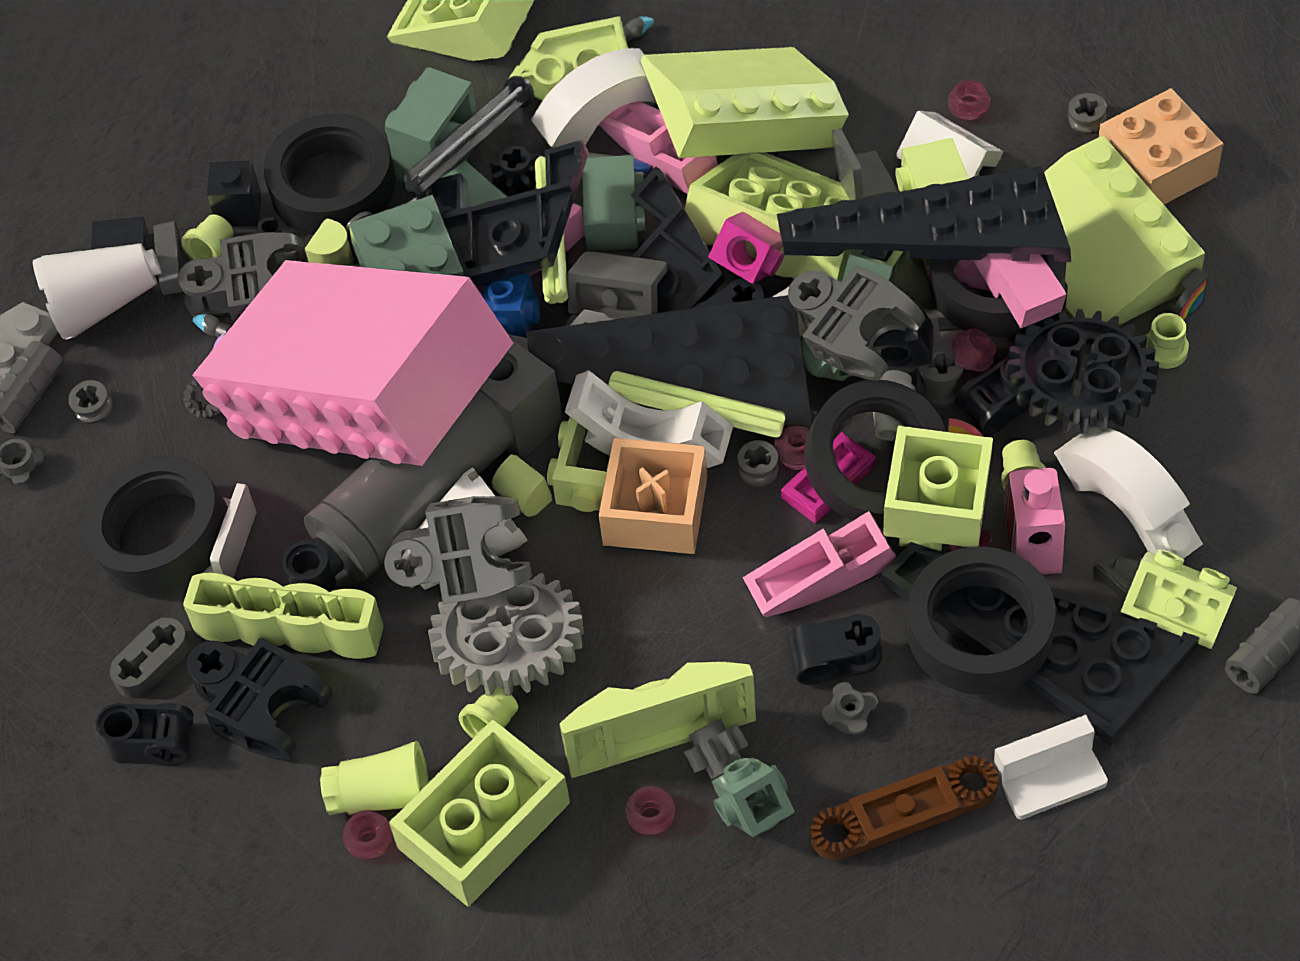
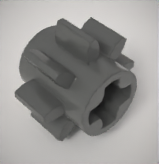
[684,718,748,779]

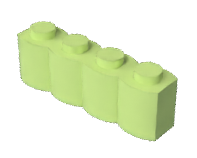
[183,573,384,659]

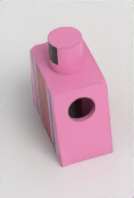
[1003,468,1065,575]

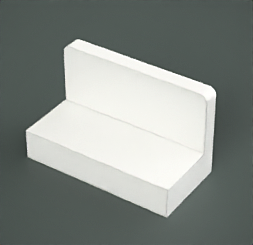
[897,111,1004,179]
[203,483,257,578]
[994,715,1108,820]

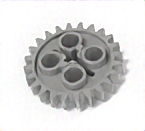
[428,573,584,696]

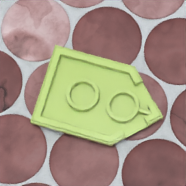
[508,16,628,101]

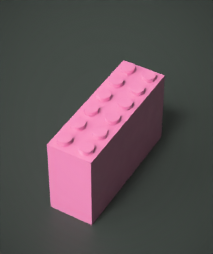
[192,260,514,466]

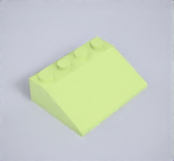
[387,0,534,61]
[640,47,849,158]
[1044,136,1205,326]
[685,152,852,282]

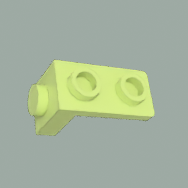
[547,417,607,512]

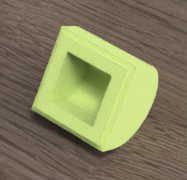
[305,218,354,266]
[492,454,552,517]

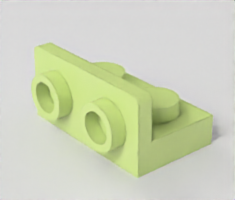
[1121,549,1237,649]

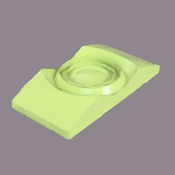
[560,662,756,778]

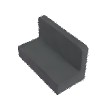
[832,128,898,200]
[567,251,667,319]

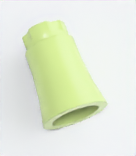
[320,741,429,815]

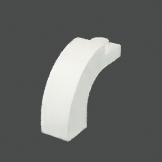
[531,48,657,147]
[565,371,733,468]
[1054,427,1203,558]

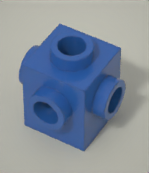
[481,273,540,338]

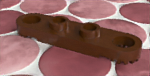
[810,755,999,860]

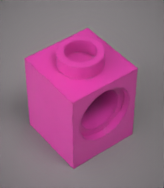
[708,211,784,284]

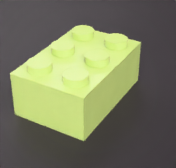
[389,719,570,907]

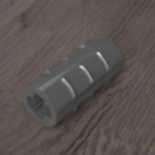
[0,340,63,434]
[1225,598,1300,694]

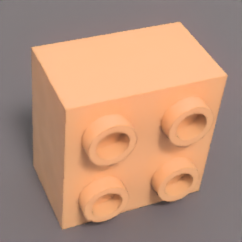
[1099,88,1223,205]
[599,438,708,554]

